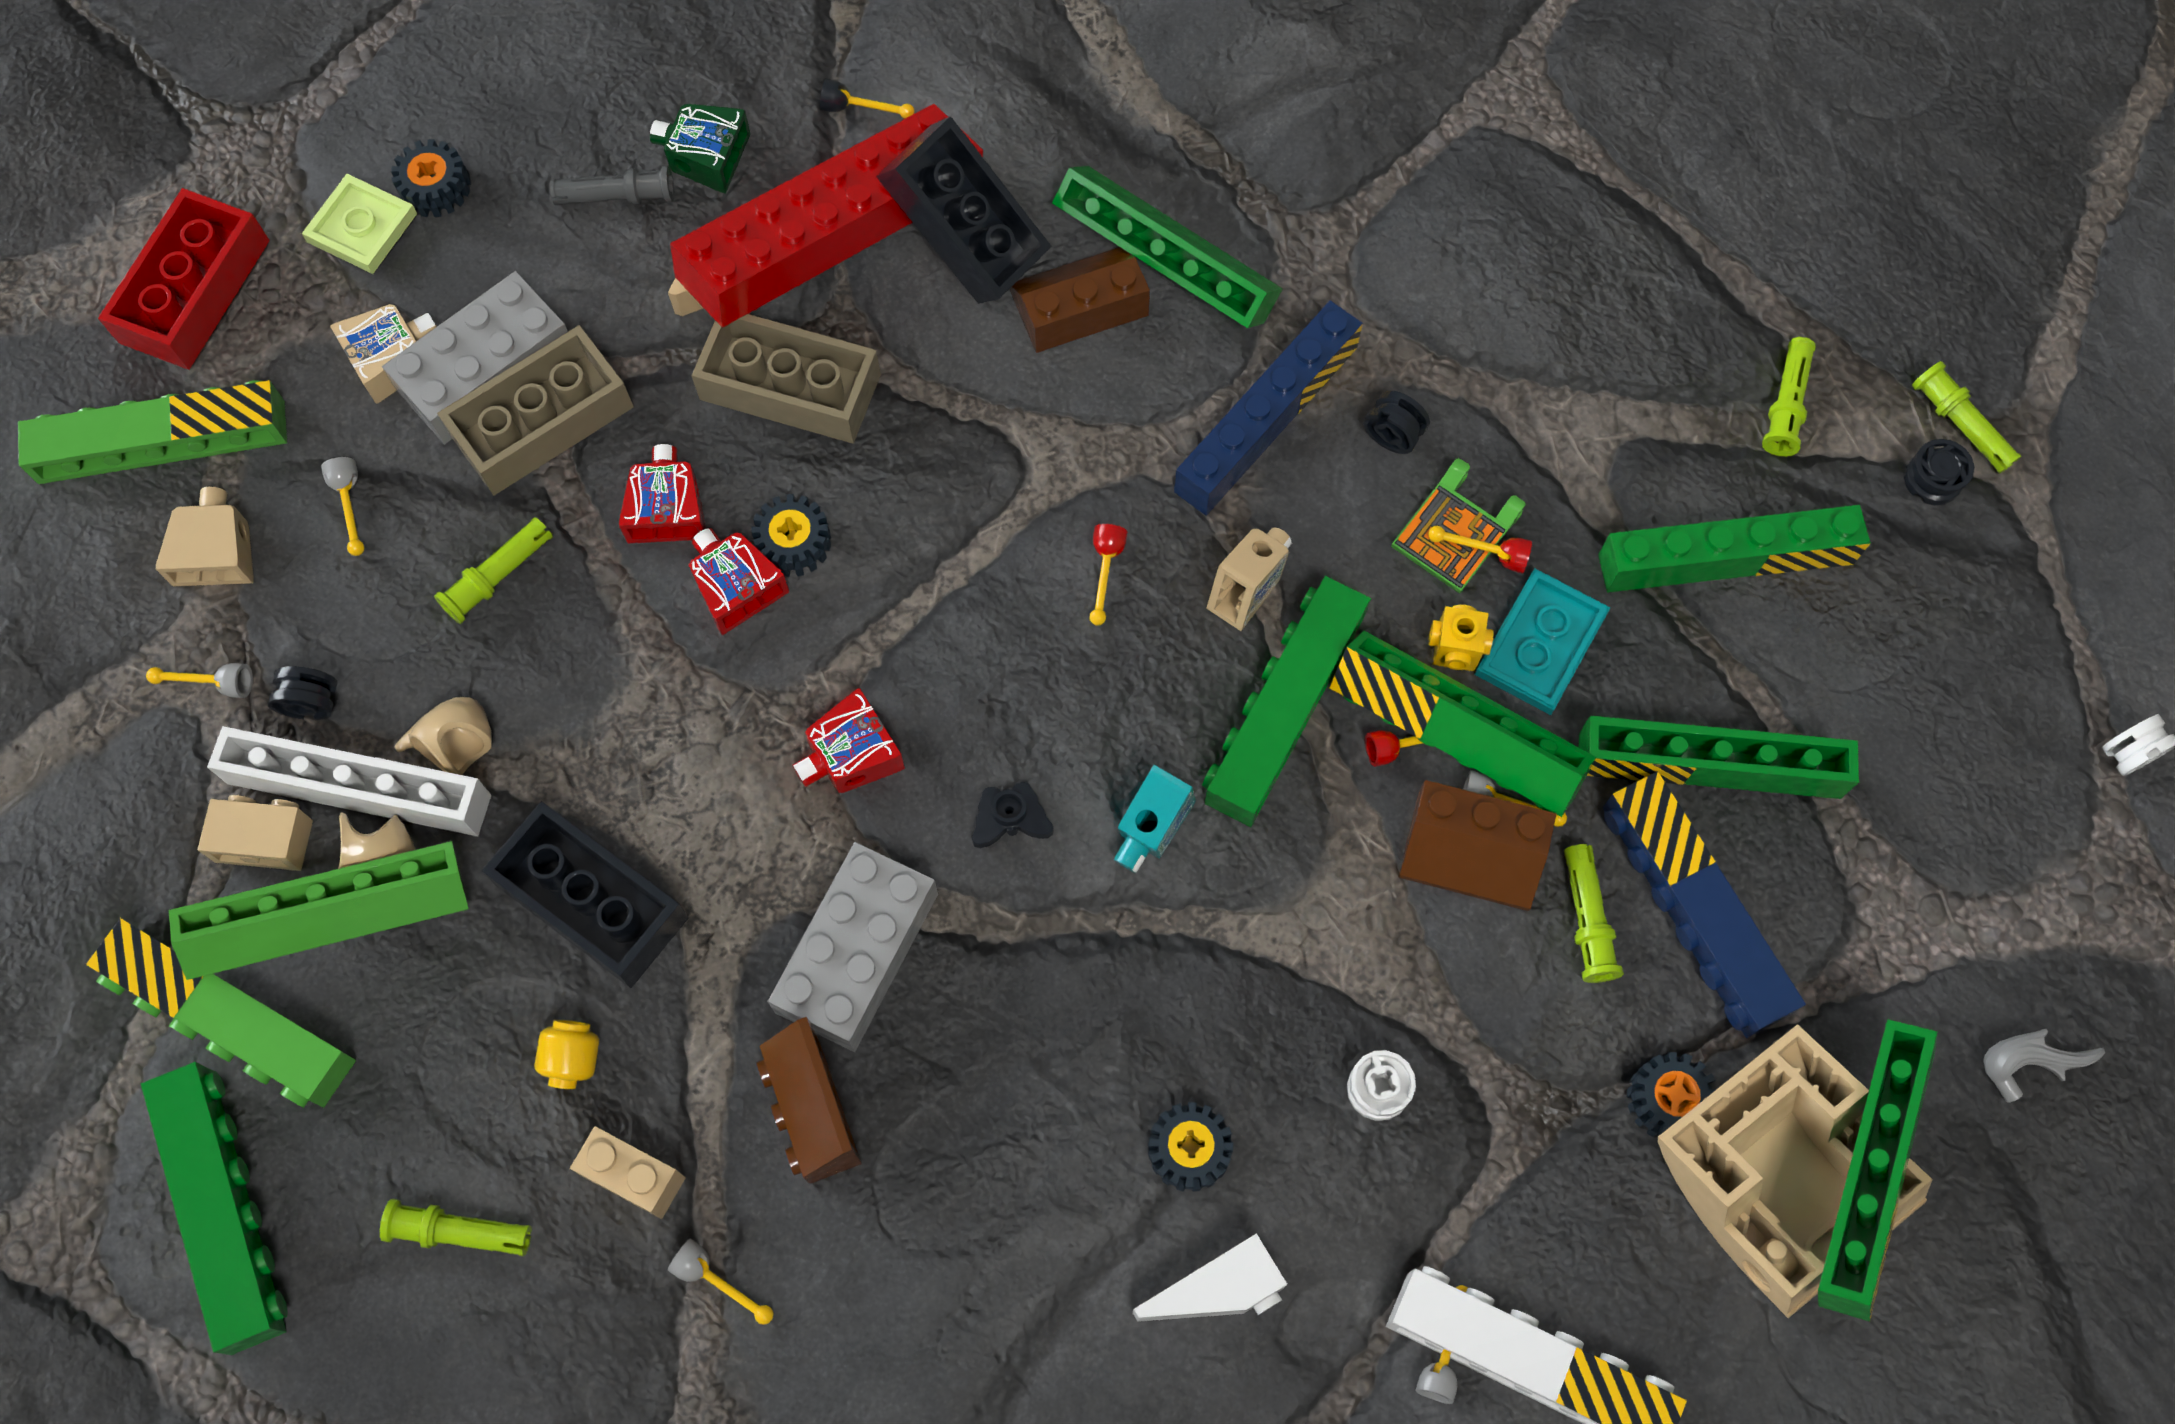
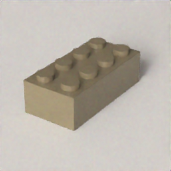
[691,314,881,444]
[437,325,634,496]

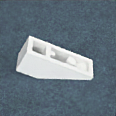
[1133,1233,1287,1321]

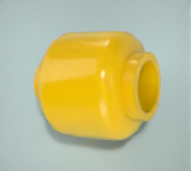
[534,1020,600,1089]

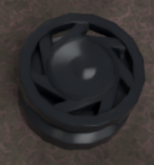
[1363,391,1430,454]
[1904,439,1975,506]
[268,666,337,720]

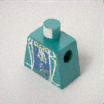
[1113,765,1196,873]

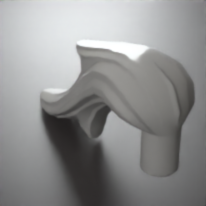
[1983,1029,2105,1102]

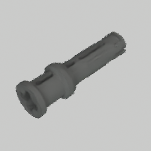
[550,166,675,205]

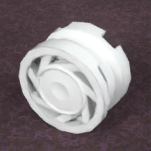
[2102,714,2175,776]
[1347,1050,1416,1121]

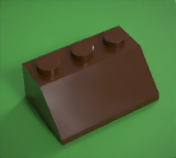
[1009,247,1150,353]
[1399,780,1557,911]
[756,1016,862,1184]

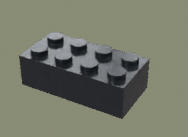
[876,116,1052,304]
[482,801,689,988]

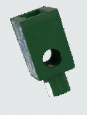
[650,104,751,194]

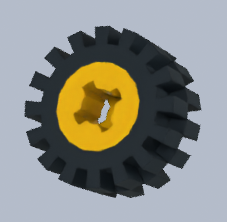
[752,494,831,577]
[1148,1102,1233,1192]

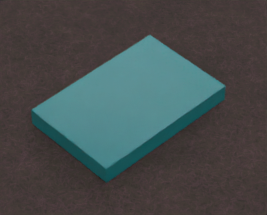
[1474,568,1610,715]

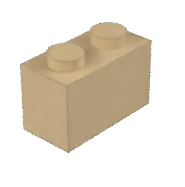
[197,795,313,871]
[570,1126,686,1219]

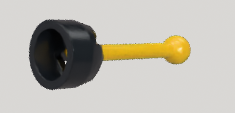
[820,79,915,119]

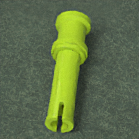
[1762,337,1816,457]
[1912,361,2022,474]
[434,517,553,624]
[1564,844,1624,983]
[380,1199,532,1257]

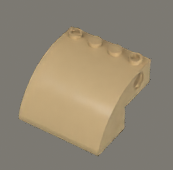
[1658,1024,1933,1318]

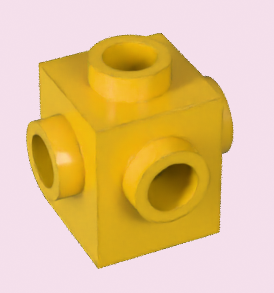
[1428,605,1494,672]

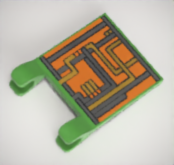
[1391,458,1526,594]

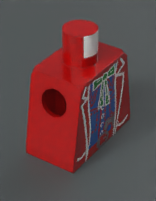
[619,444,706,543]
[688,528,789,636]
[792,688,905,793]

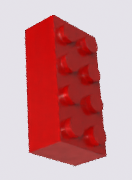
[98,188,270,370]

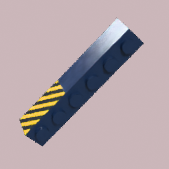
[1174,300,1363,516]
[1602,771,1806,1039]

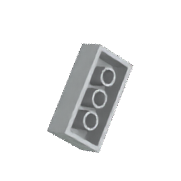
[382,271,568,445]
[767,842,938,1052]

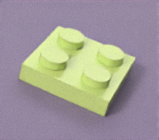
[302,174,417,274]

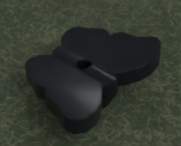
[972,782,1054,848]

